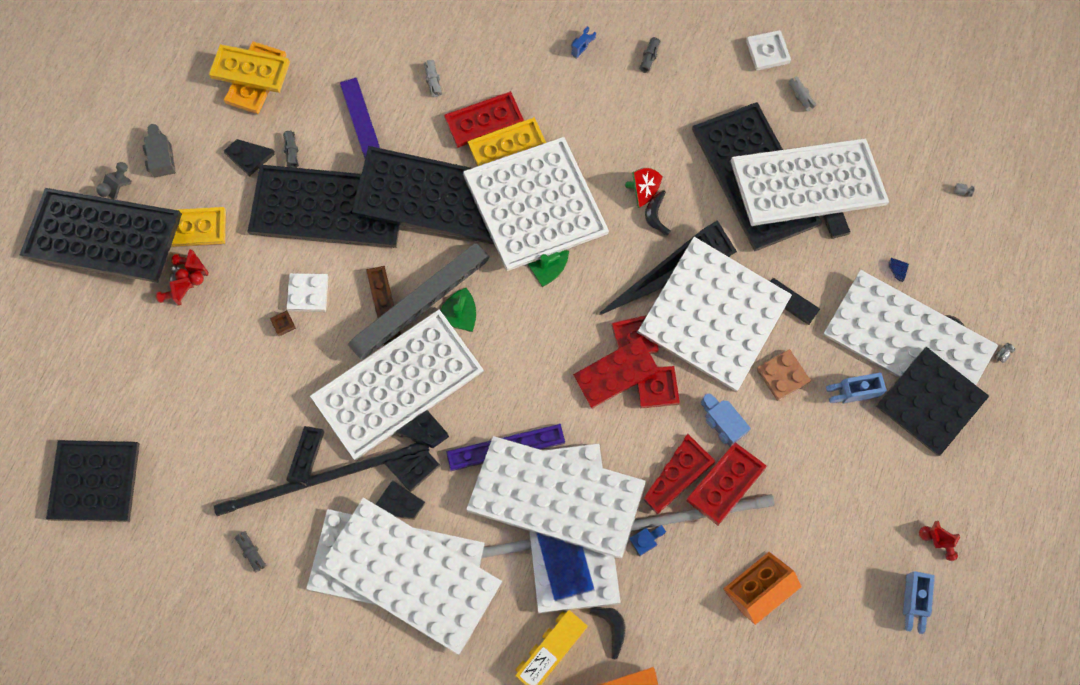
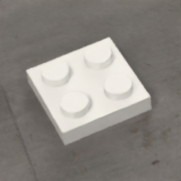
[746,30,791,71]
[287,273,328,312]

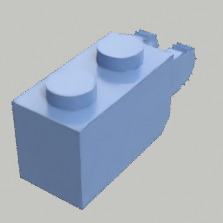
[826,373,887,404]
[701,393,751,447]
[903,571,935,634]

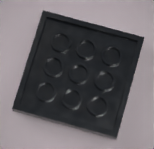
[876,347,989,456]
[46,440,140,522]

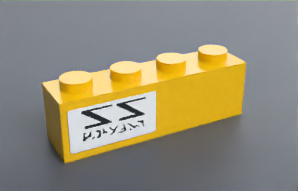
[515,610,588,685]

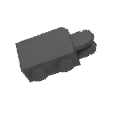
[143,124,176,178]

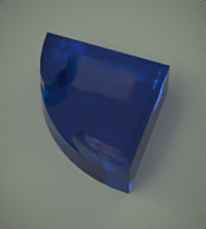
[889,258,909,282]

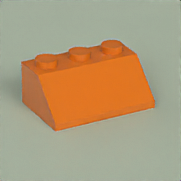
[723,552,802,625]

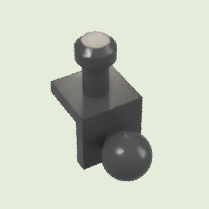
[96,162,132,199]

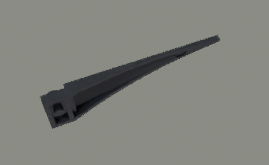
[599,220,737,315]

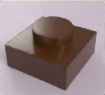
[270,310,296,336]

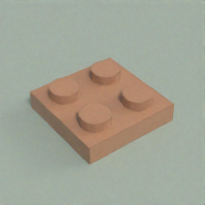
[757,349,811,401]

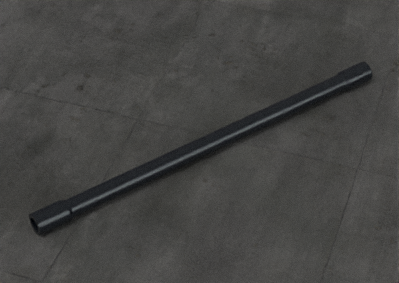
[214,443,430,516]

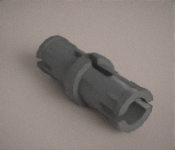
[639,37,661,73]
[283,131,299,168]
[234,531,267,573]

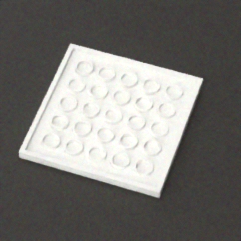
[463,137,609,271]
[637,237,792,392]

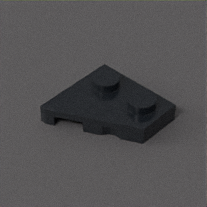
[224,139,275,177]
[396,410,449,448]
[385,450,440,492]
[375,480,426,520]

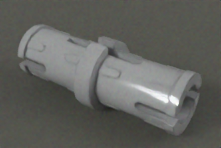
[423,60,442,97]
[788,76,816,111]

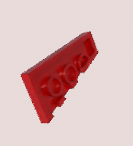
[644,433,715,515]

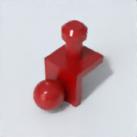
[171,249,209,286]
[155,269,194,306]
[919,521,960,561]

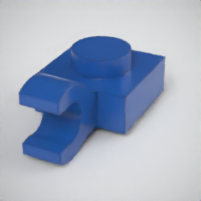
[571,26,596,59]
[629,525,666,556]

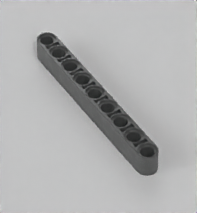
[348,243,490,360]

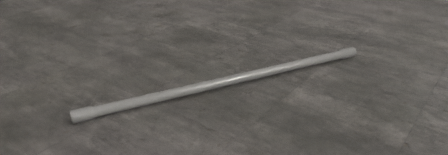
[482,494,774,558]

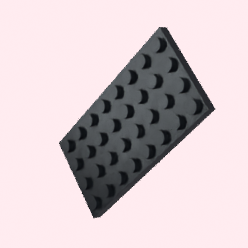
[692,102,822,252]
[352,146,495,245]
[248,164,400,248]
[20,188,182,283]

